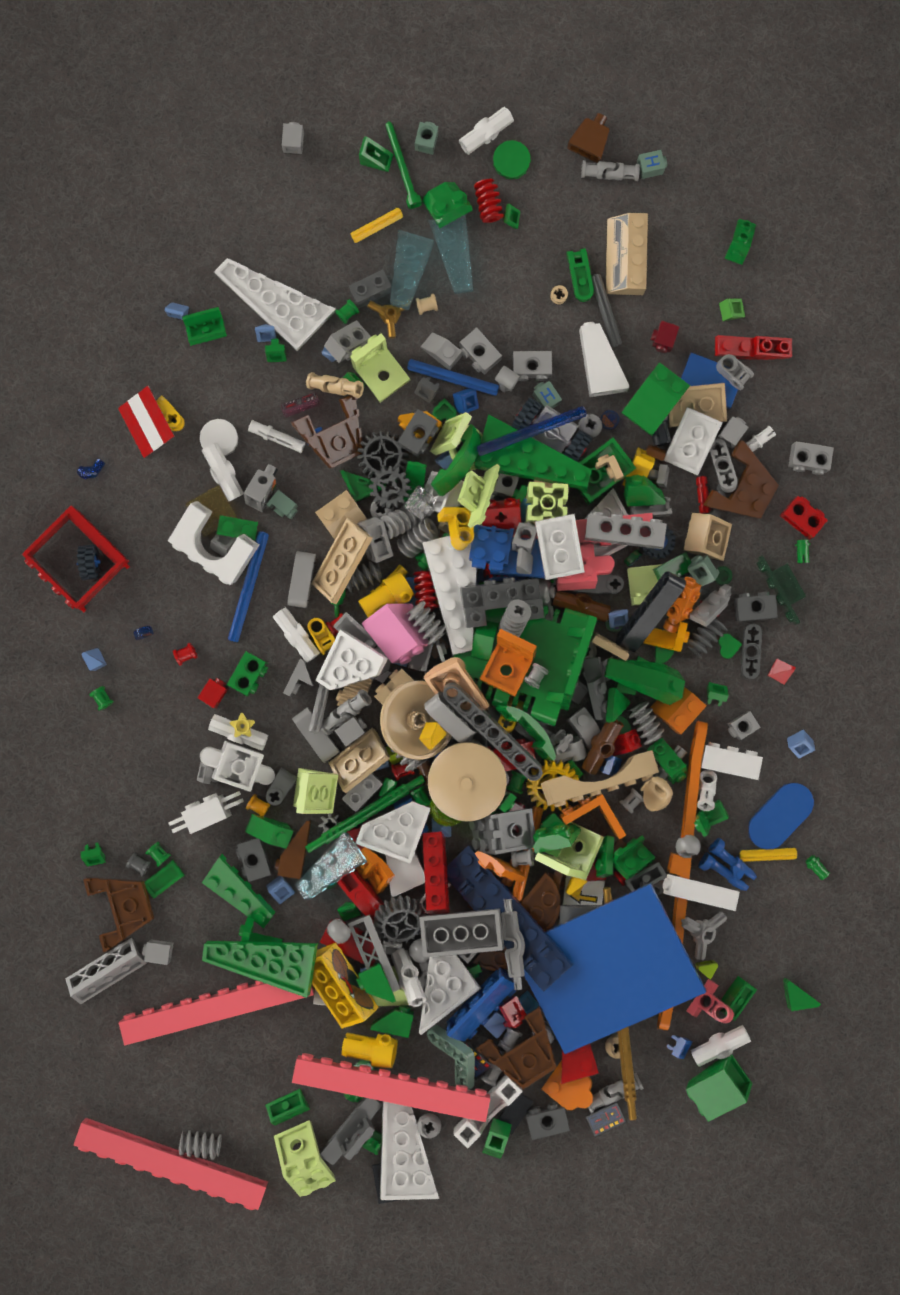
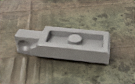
[690,584,732,627]

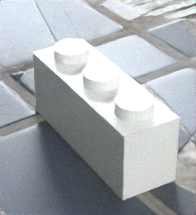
[701,742,763,780]

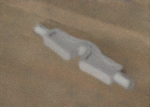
[501,899,525,990]

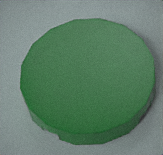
[493,140,531,180]

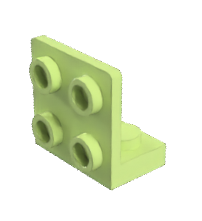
[627,564,661,606]

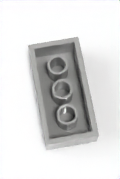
[419,908,505,958]

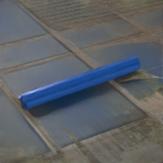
[407,359,499,396]

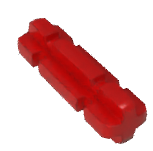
[696,476,711,514]

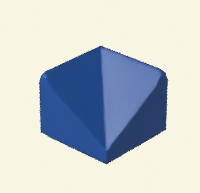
[453,389,479,414]

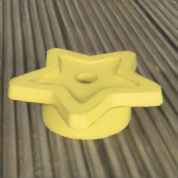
[230,713,255,737]

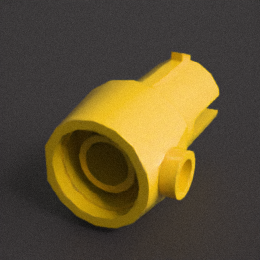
[358,572,414,618]
[341,1032,398,1068]

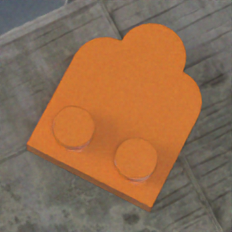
[542,1060,593,1110]

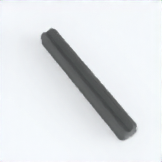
[591,274,622,347]

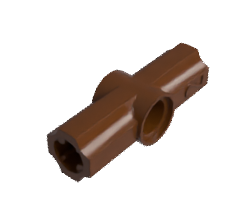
[551,589,611,622]
[581,719,624,775]

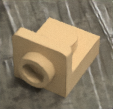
[595,454,624,482]

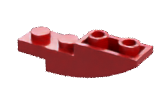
[715,335,792,360]
[325,850,384,924]

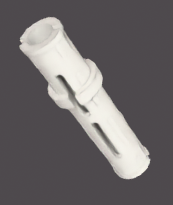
[248,420,306,453]

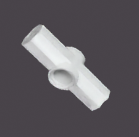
[459,107,514,155]
[202,442,244,501]
[273,607,320,663]
[208,714,269,750]
[391,948,426,1007]
[691,1025,751,1067]

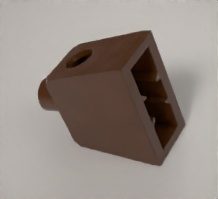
[567,113,610,163]

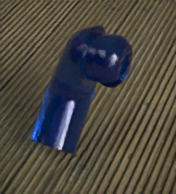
[77,458,106,479]

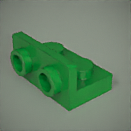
[613,836,655,880]

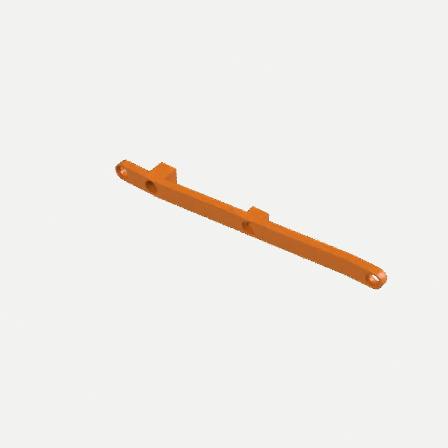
[657,721,708,1031]

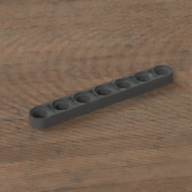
[443,682,543,781]

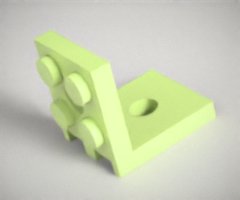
[350,333,410,403]
[535,822,604,880]
[274,1120,336,1197]

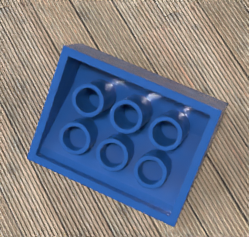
[447,967,516,1042]

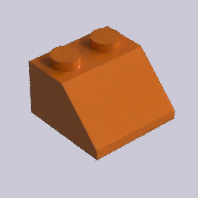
[650,687,707,734]

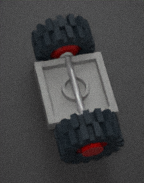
[511,397,592,461]

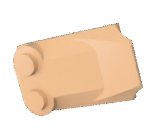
[424,657,489,717]

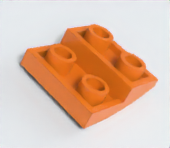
[475,851,526,883]

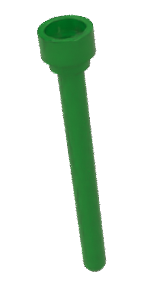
[385,122,423,209]

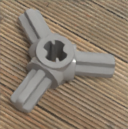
[681,912,727,960]

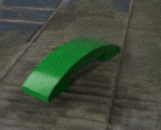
[431,424,481,496]
[495,705,556,761]

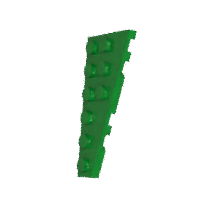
[474,415,592,490]
[202,941,318,998]

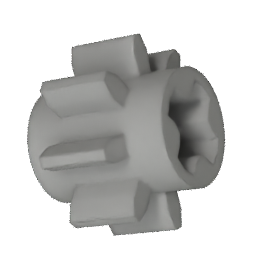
[318,813,341,833]

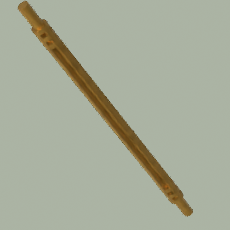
[603,887,637,1120]

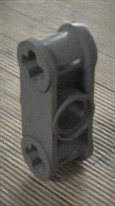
[569,575,624,595]

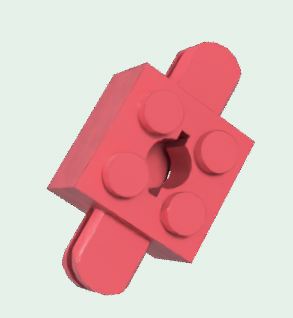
[541,544,615,591]

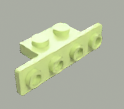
[458,464,500,528]

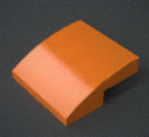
[352,847,395,894]

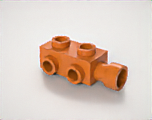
[663,577,702,633]

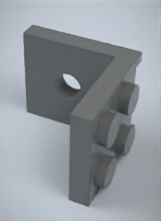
[469,808,535,855]

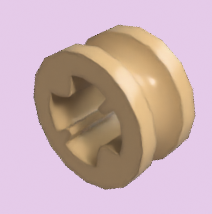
[550,285,568,304]

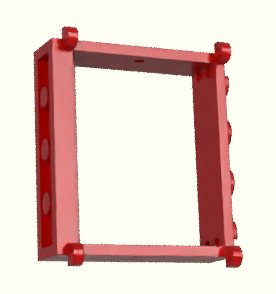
[22,505,130,613]

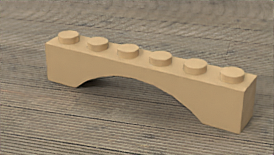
[541,750,659,808]

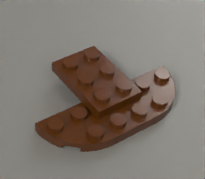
[467,872,560,971]

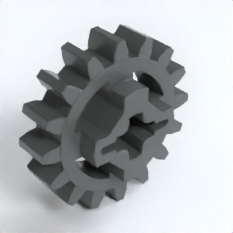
[369,466,411,509]

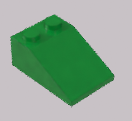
[621,362,690,436]
[575,437,636,505]

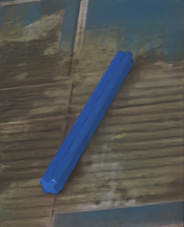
[228,531,269,642]

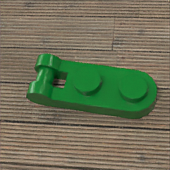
[566,248,594,302]

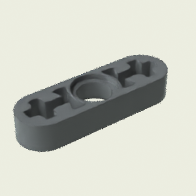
[741,624,762,679]

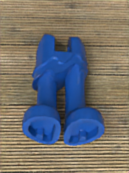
[698,838,757,891]

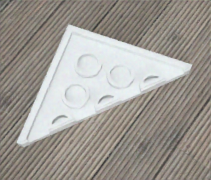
[419,955,481,1035]

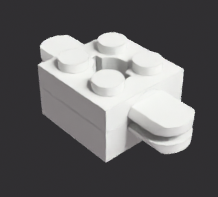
[200,741,275,792]
[168,791,244,834]

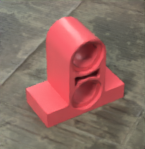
[686,979,734,1023]

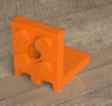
[480,629,537,697]
[559,794,626,839]

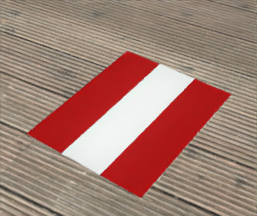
[118,386,174,458]

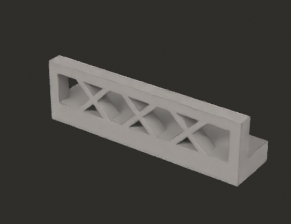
[348,914,400,992]
[65,938,147,1004]

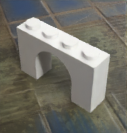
[168,501,259,585]

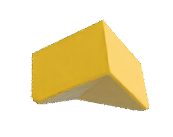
[419,722,447,750]
[565,877,588,897]

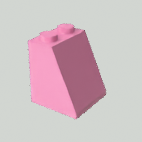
[362,604,429,665]

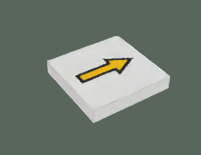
[562,876,605,905]

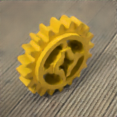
[526,760,579,811]

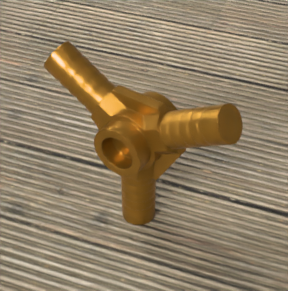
[367,299,411,339]

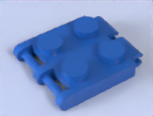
[469,524,514,572]

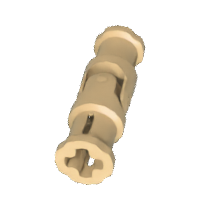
[306,372,364,398]

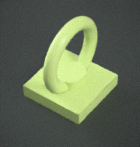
[430,412,483,470]

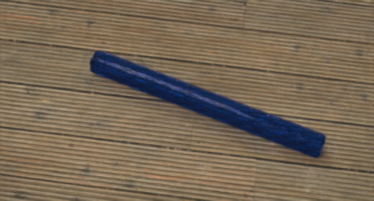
[477,406,587,456]

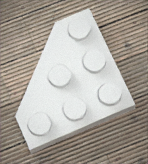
[315,630,388,690]
[355,801,431,864]

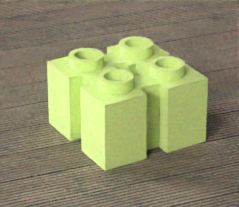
[526,482,568,526]

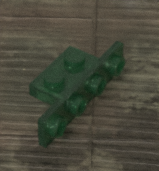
[756,555,806,625]

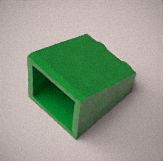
[686,1054,753,1122]

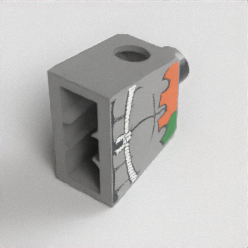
[243,464,278,512]

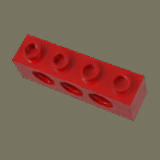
[422,831,450,915]

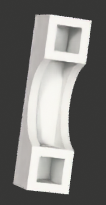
[454,1075,523,1148]

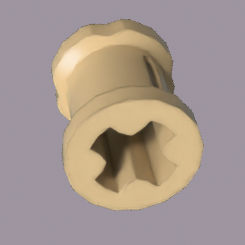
[415,294,438,315]

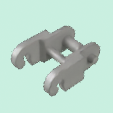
[549,729,573,755]

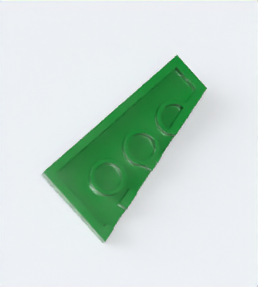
[202,854,275,928]

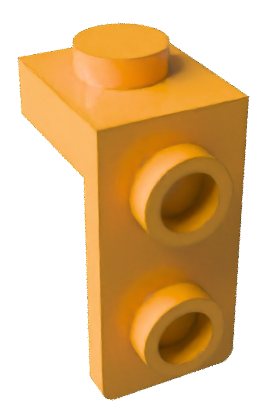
[643,622,690,652]

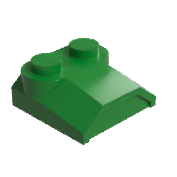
[422,182,473,228]
[533,823,581,853]

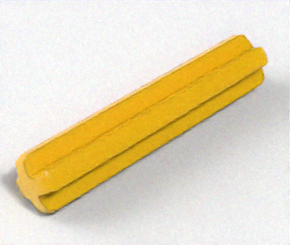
[351,208,403,243]
[739,848,797,862]

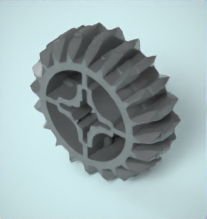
[357,430,409,480]
[373,895,426,945]

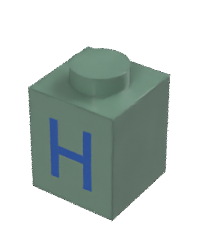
[637,150,667,179]
[533,381,562,410]

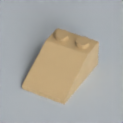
[315,490,367,540]

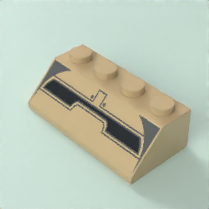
[606,213,648,295]

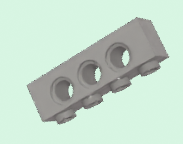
[584,512,667,549]

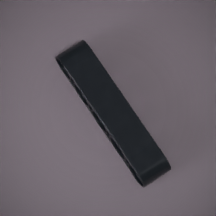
[616,571,686,652]

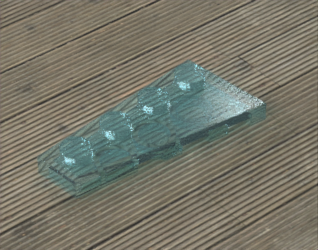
[428,215,474,294]
[390,230,434,310]
[295,832,367,900]

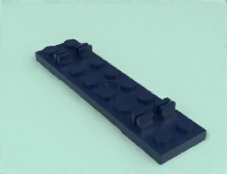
[447,845,573,992]

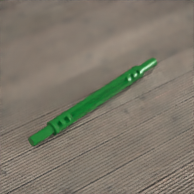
[305,775,425,853]

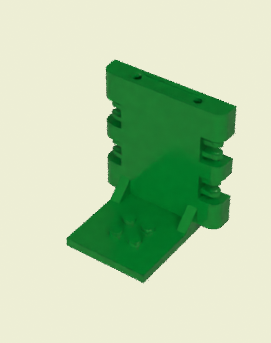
[454,581,597,727]

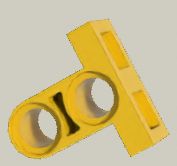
[622,447,655,486]
[437,507,474,550]

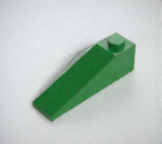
[604,658,685,705]

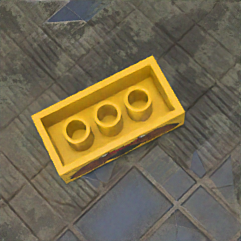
[312,943,379,1028]

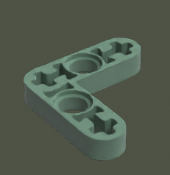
[427,1025,475,1090]

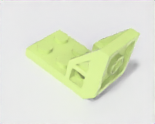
[293,768,338,814]

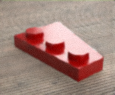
[561,1044,599,1084]

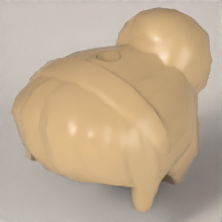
[641,776,673,812]

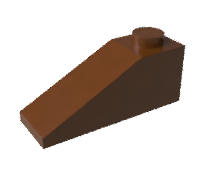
[275,820,312,879]

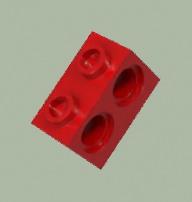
[780,496,828,540]

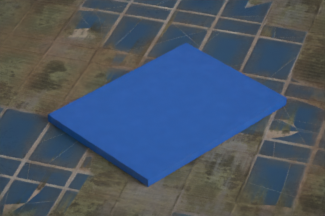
[524,883,706,1054]

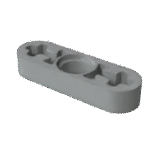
[710,439,737,492]

